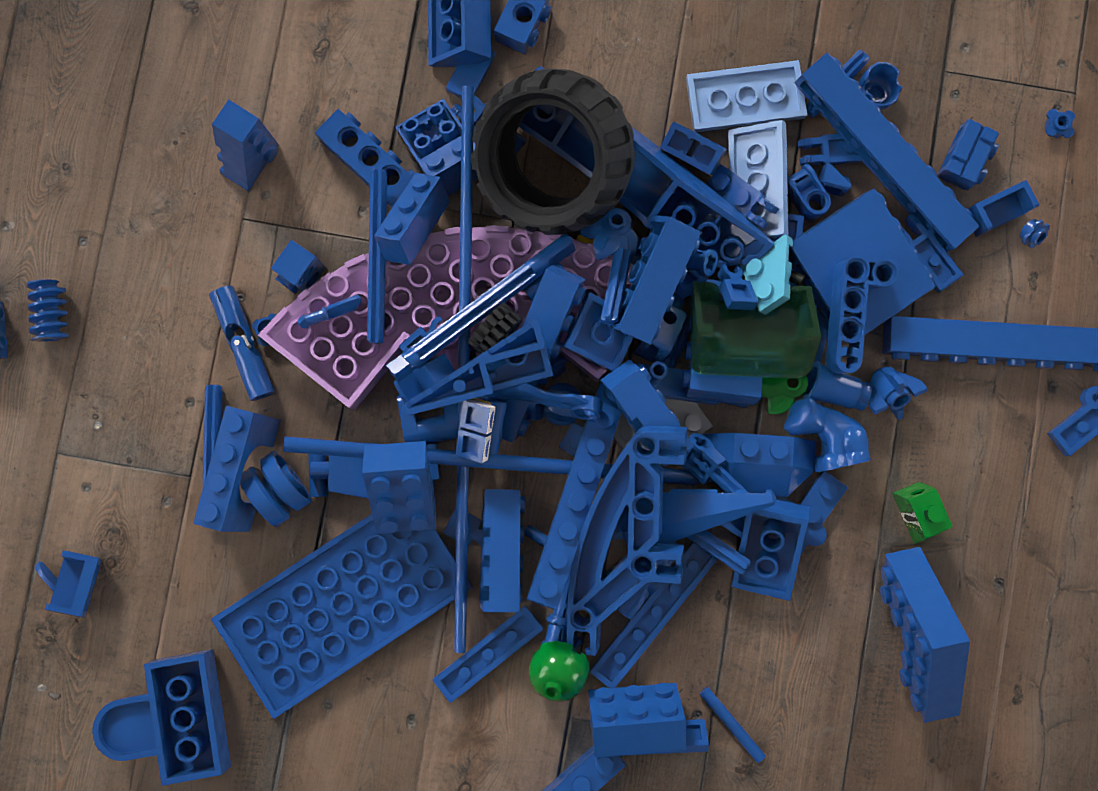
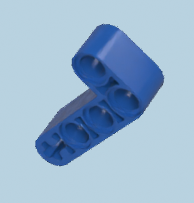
[826,256,899,374]

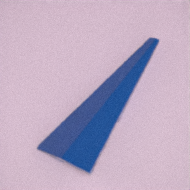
[401,319,553,416]
[619,489,776,544]

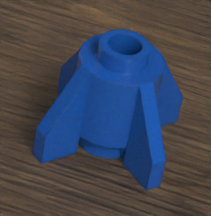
[869,367,927,420]

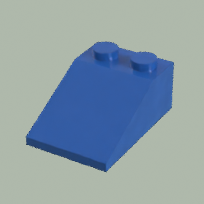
[731,500,810,601]

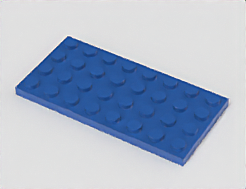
[211,514,473,719]

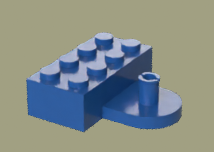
[92,649,231,786]

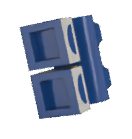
[455,396,507,463]

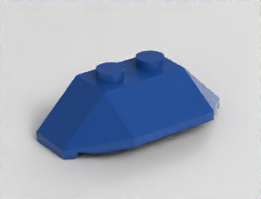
[702,433,817,497]

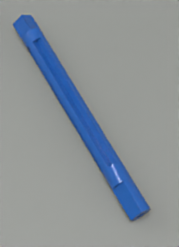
[386,234,576,382]

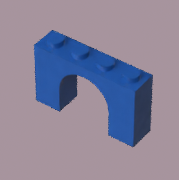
[682,279,767,405]
[193,406,281,532]

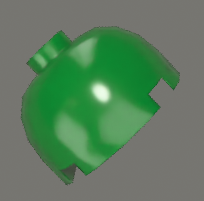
[529,641,589,702]

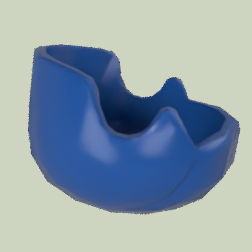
[859,62,903,110]

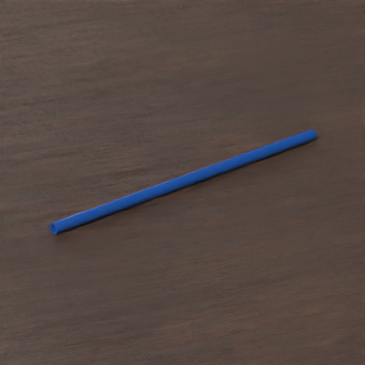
[283,436,699,485]

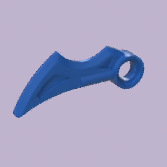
[485,383,603,420]

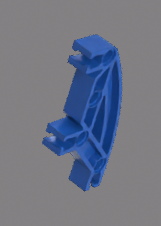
[567,425,688,656]

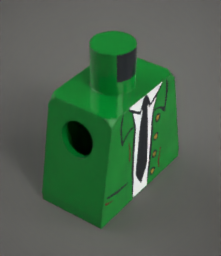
[892,482,952,544]

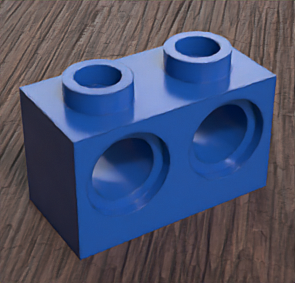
[660,121,728,175]
[271,240,326,294]

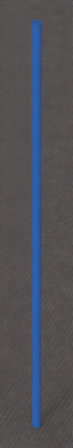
[454,86,474,653]

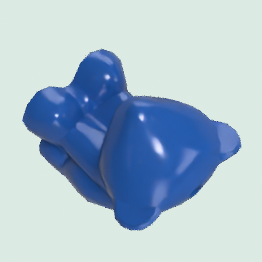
[783,397,871,472]

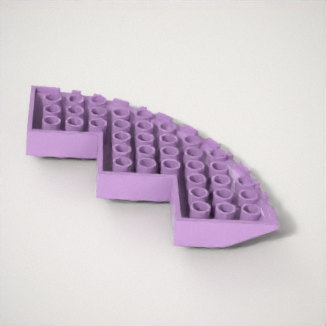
[258,225,633,410]

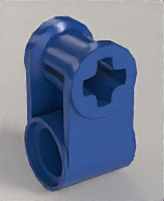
[787,163,831,222]

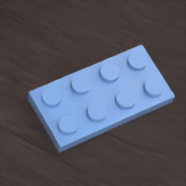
[686,60,807,132]
[728,120,788,239]

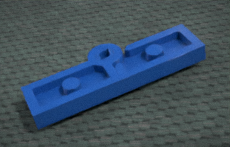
[1047,386,1098,456]
[799,471,848,554]

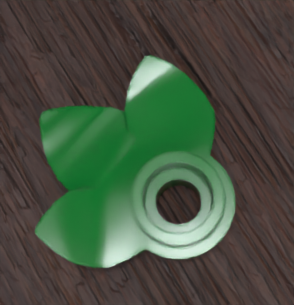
[761,357,808,415]

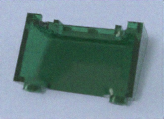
[691,281,821,378]

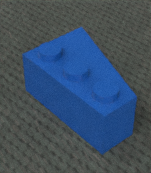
[212,99,279,191]
[601,359,694,467]

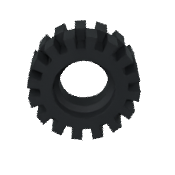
[468,303,522,354]

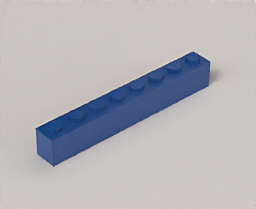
[794,52,979,252]
[882,316,1098,372]

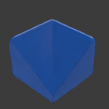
[818,162,851,196]

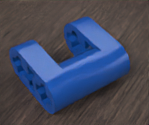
[397,394,458,444]

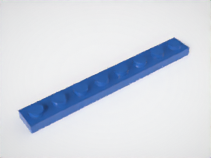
[526,375,621,610]

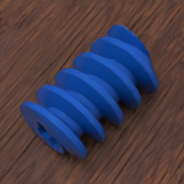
[27,279,69,342]

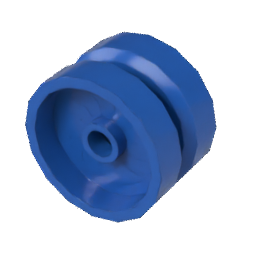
[240,451,312,527]

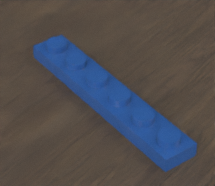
[589,542,718,688]

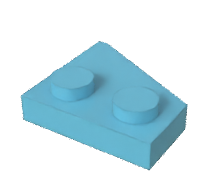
[740,234,793,315]

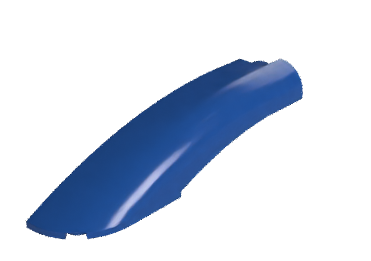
[519,66,774,268]

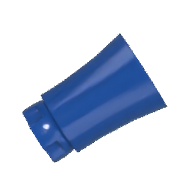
[803,361,872,411]

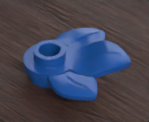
[581,208,638,260]

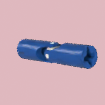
[209,285,275,401]

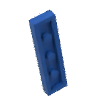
[432,605,544,703]

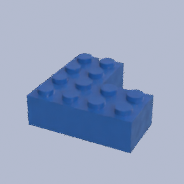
[880,547,970,723]

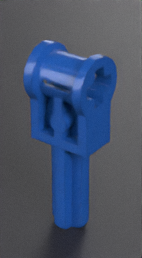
[680,433,748,493]

